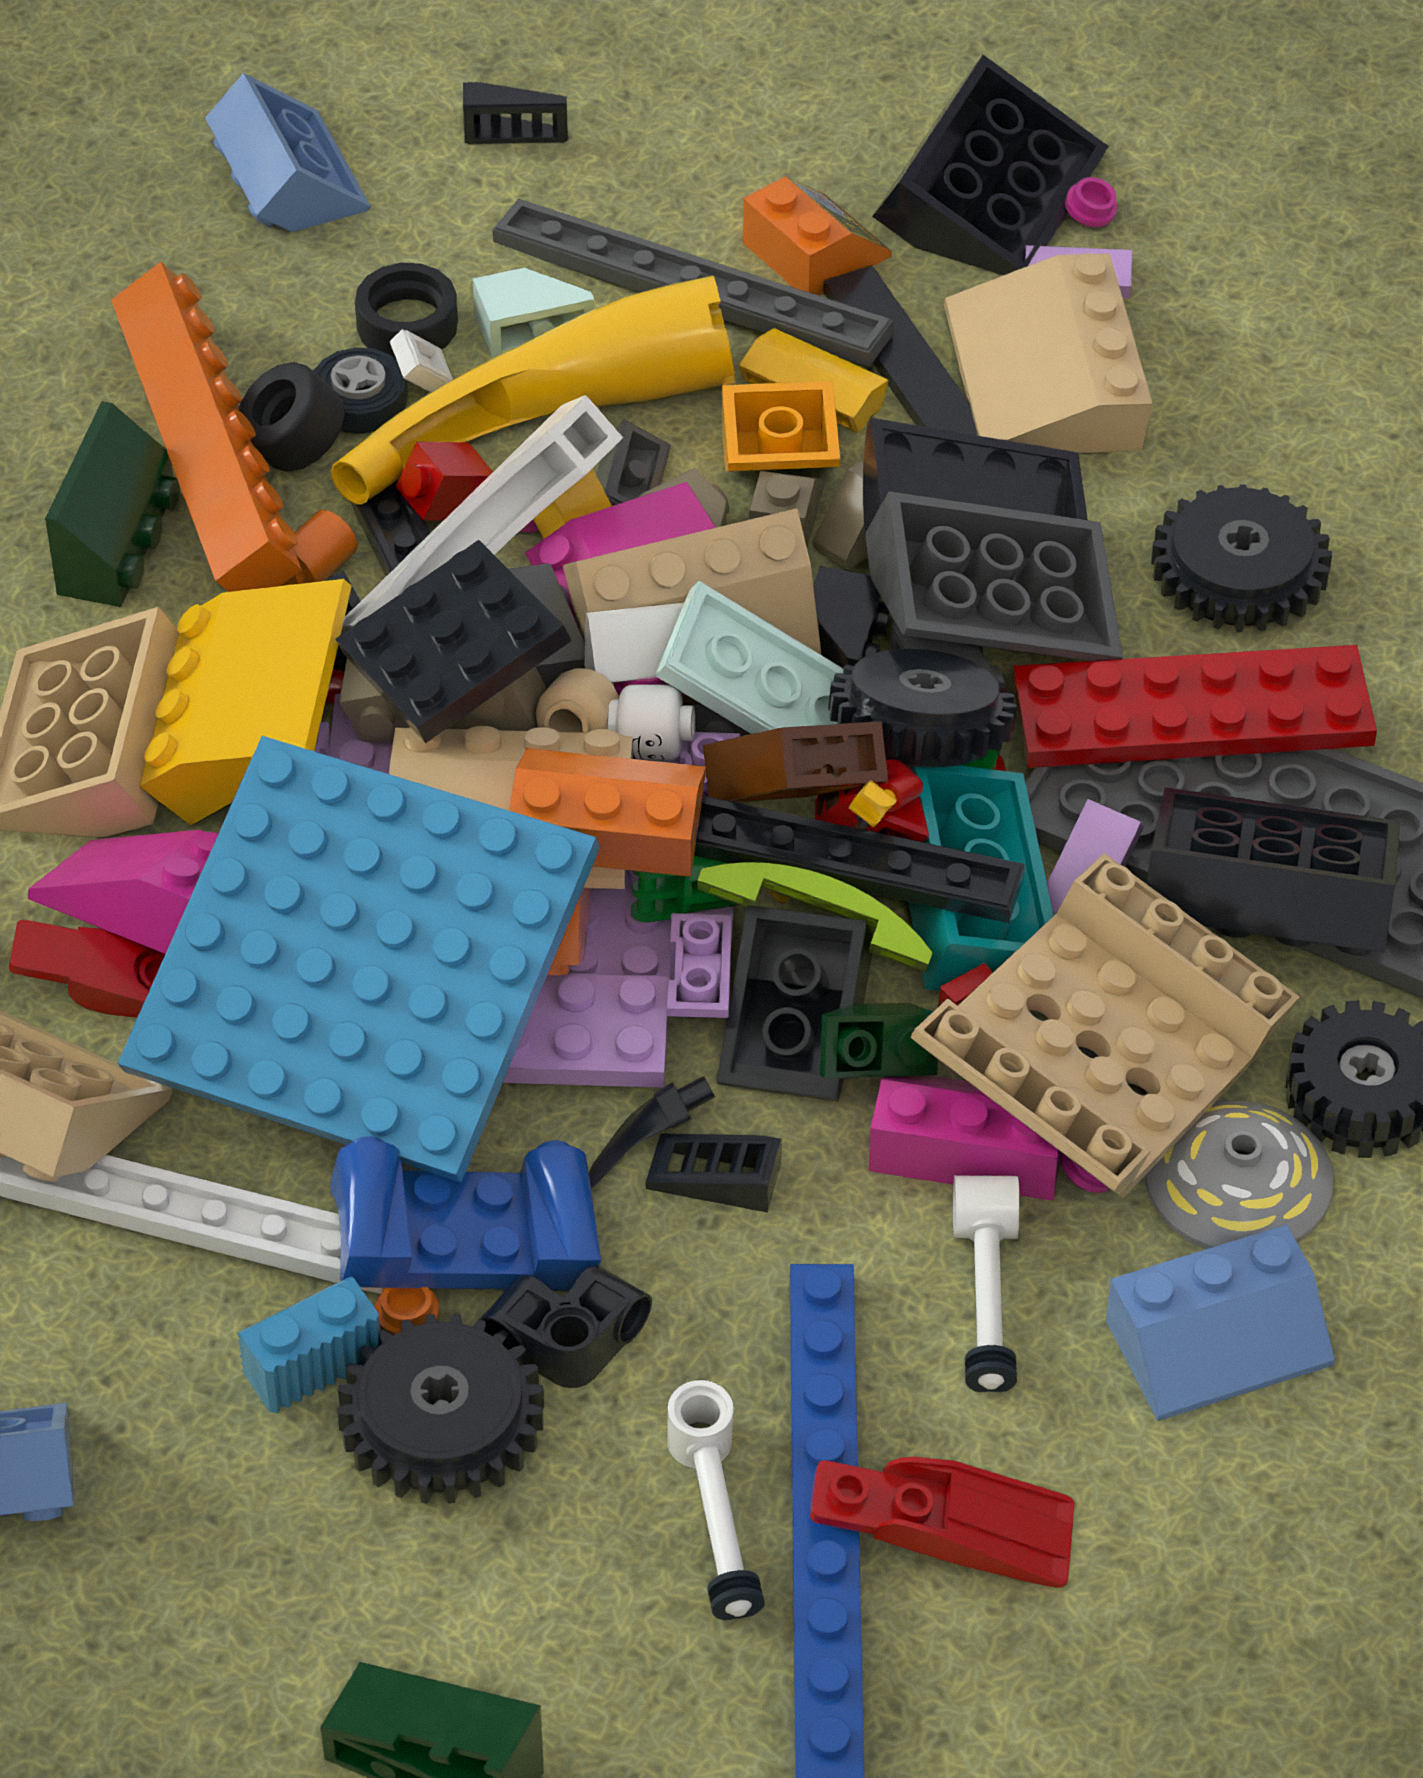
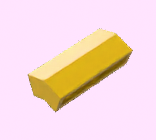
[739,328,888,433]

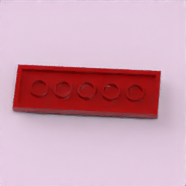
[1012,645,1377,768]

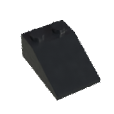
[716,905,873,1102]

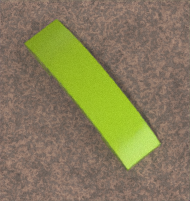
[697,862,932,972]

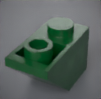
[820,1003,938,1078]

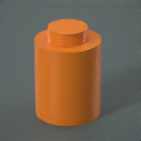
[281,510,358,586]

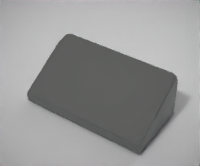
[596,419,671,506]

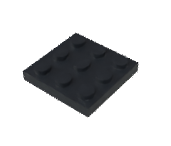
[336,540,572,743]

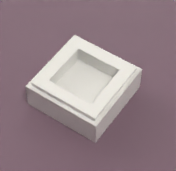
[390,329,453,392]

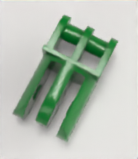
[631,856,739,922]

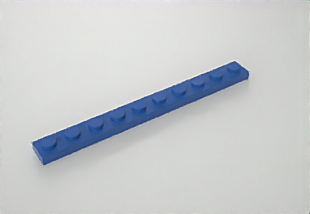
[790,1264,864,1778]

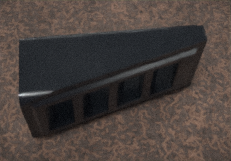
[463,82,568,144]
[646,1133,782,1213]

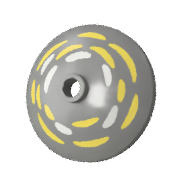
[1145,1100,1333,1249]

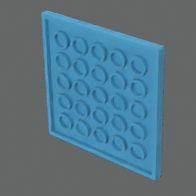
[117,736,600,1183]

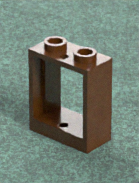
[703,721,888,802]

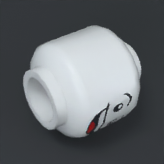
[608,685,695,762]

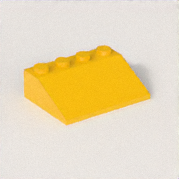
[140,579,352,825]

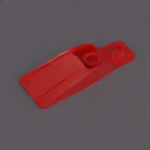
[9,919,165,1018]
[810,1457,1074,1588]

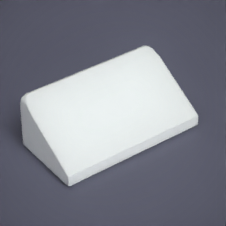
[584,603,684,683]

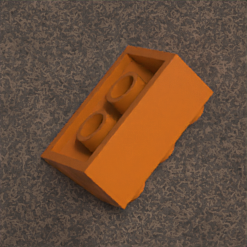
[509,748,706,877]

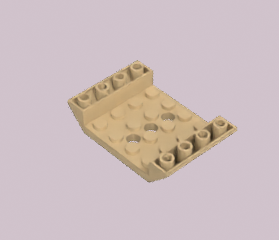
[910,853,1300,1198]

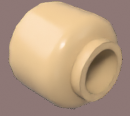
[535,668,619,733]

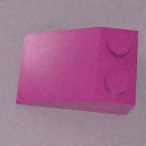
[525,482,717,627]
[27,830,218,954]

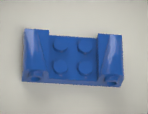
[330,1136,601,1290]

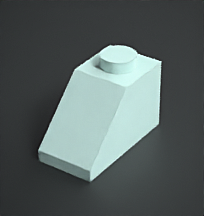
[473,268,595,358]

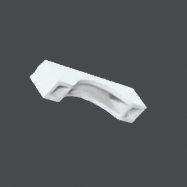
[341,395,623,635]

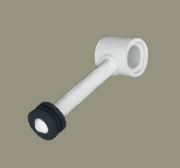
[953,1175,1019,1392]
[667,1380,765,1621]

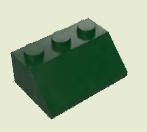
[45,401,180,607]

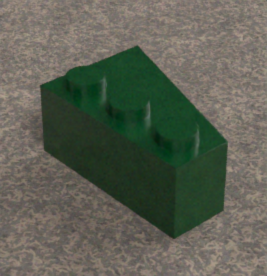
[320,1662,544,1778]

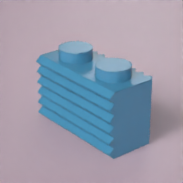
[237,1276,380,1414]

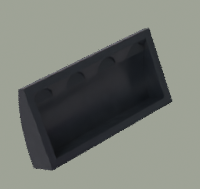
[863,418,1088,533]

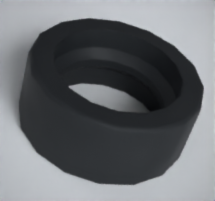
[355,262,458,360]

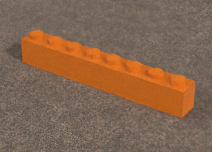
[111,261,302,592]

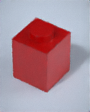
[396,442,493,520]

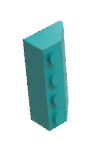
[908,765,1054,991]

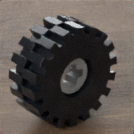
[1285,1000,1423,1158]

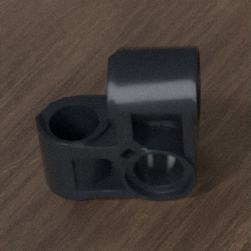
[478,1264,652,1388]

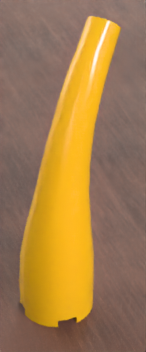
[331,276,735,505]

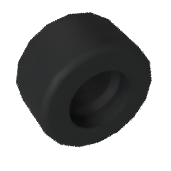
[239,362,345,472]

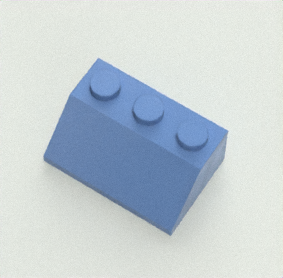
[205,73,371,232]
[1106,1224,1335,1421]
[0,1403,75,1521]

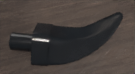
[589,1076,715,1188]

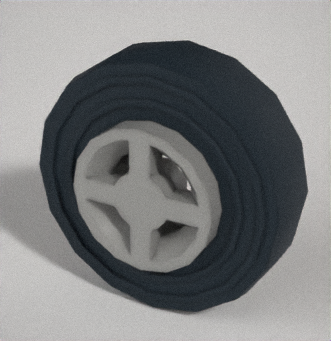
[314,347,408,434]

